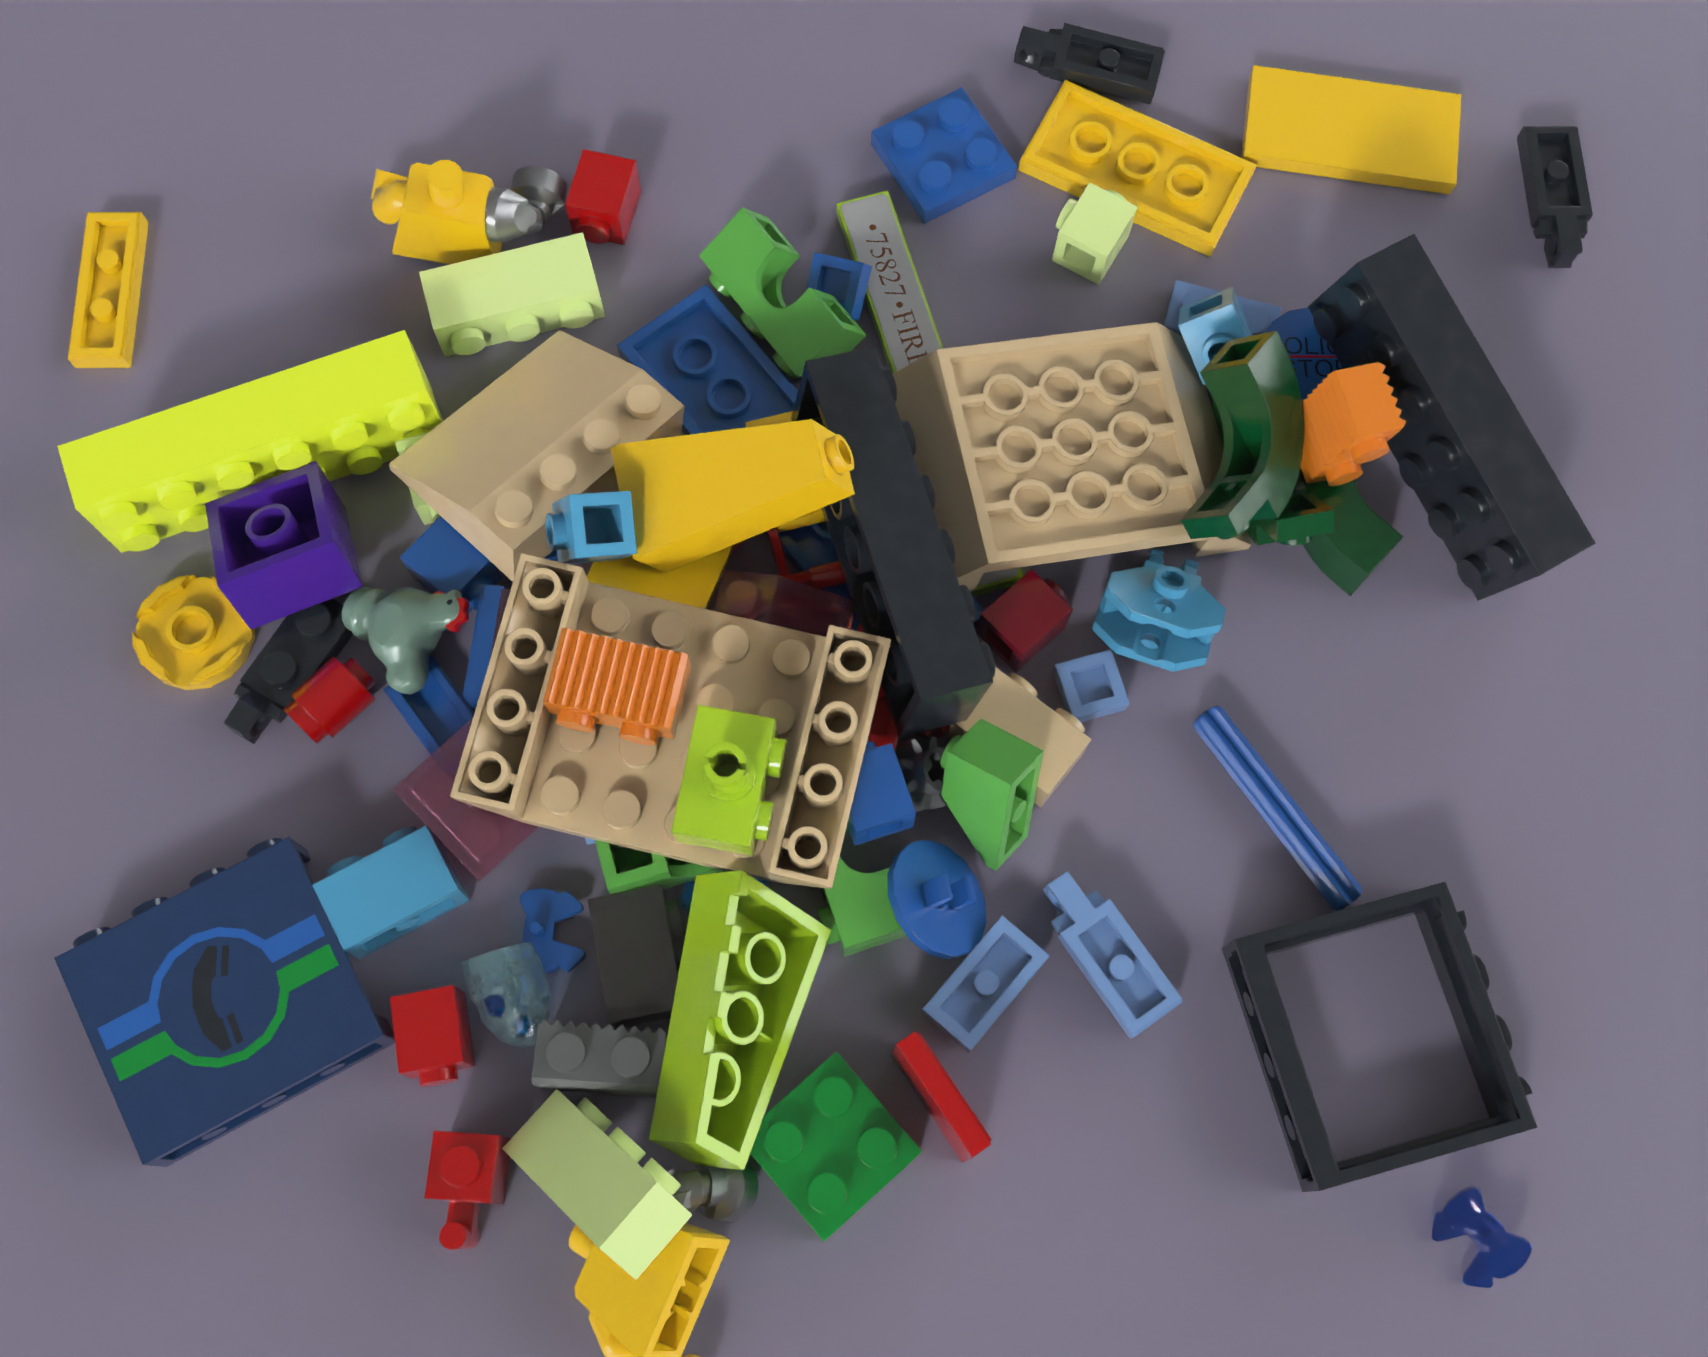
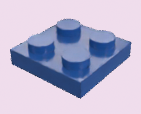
[871,87,1017,224]

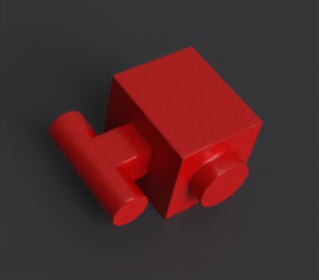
[424,1130,511,1250]

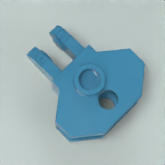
[1092,548,1226,672]

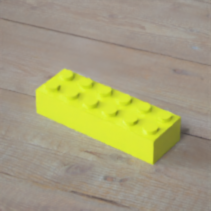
[57,330,443,553]

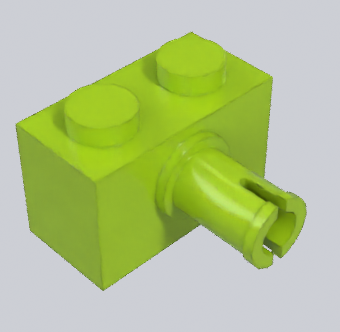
[671,705,787,856]

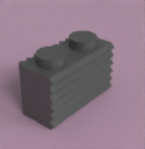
[532,1019,667,1098]

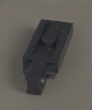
[1014,23,1165,105]
[1517,126,1593,268]
[224,599,353,744]

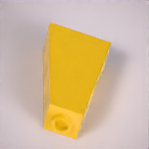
[611,419,855,573]

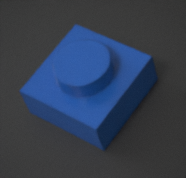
[805,252,872,321]

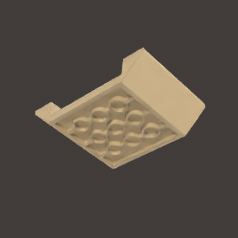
[893,322,1252,591]
[450,553,891,889]

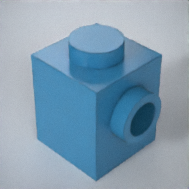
[1178,286,1252,385]
[545,491,637,564]

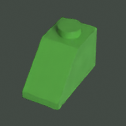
[941,719,1044,871]

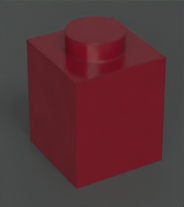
[976,569,1073,673]

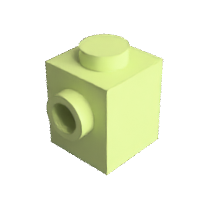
[1052,183,1138,285]

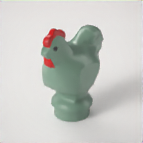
[342,587,470,695]

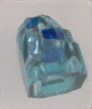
[461,942,551,1048]

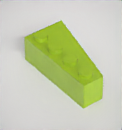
[649,870,831,1170]

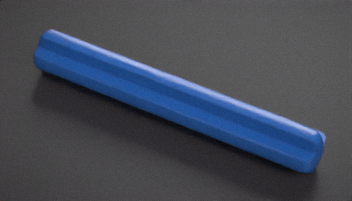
[1193,705,1363,911]

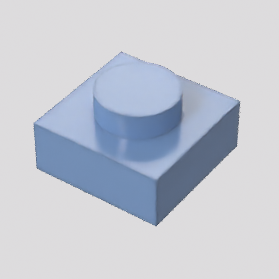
[1052,649,1130,722]

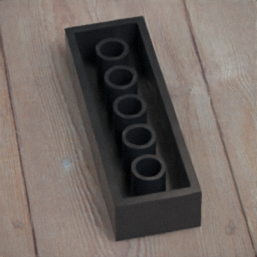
[1308,234,1596,601]
[791,347,995,739]

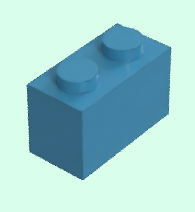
[312,825,470,960]

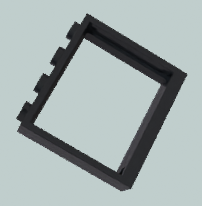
[1222,881,1538,1192]

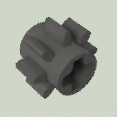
[895,736,947,812]

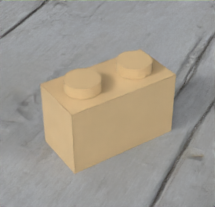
[947,667,1091,808]

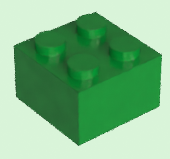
[750,1051,923,1242]

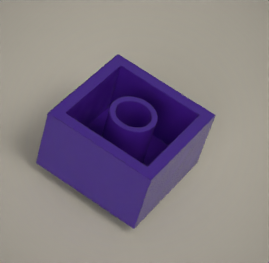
[205,461,363,630]

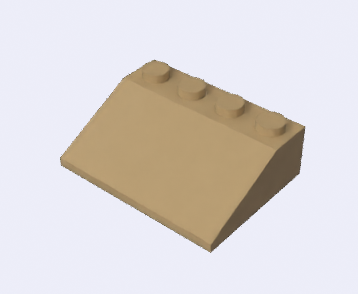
[389,330,685,582]

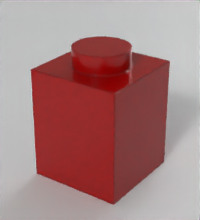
[565,149,641,245]
[390,985,475,1087]

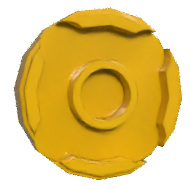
[132,575,255,690]

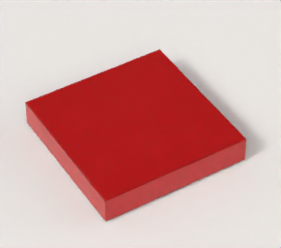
[891,1031,992,1162]

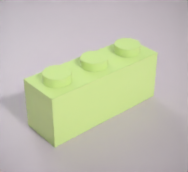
[419,232,605,357]
[502,1089,692,1280]

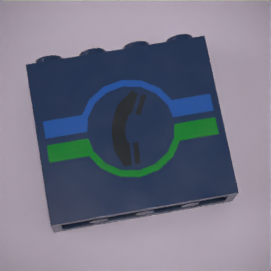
[54,837,395,1167]

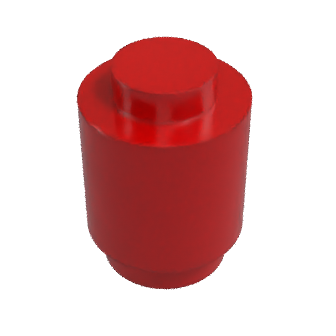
[283,656,376,744]

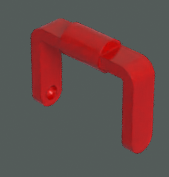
[768,528,846,592]

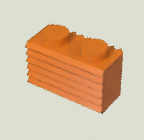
[1300,362,1406,486]
[543,628,691,746]

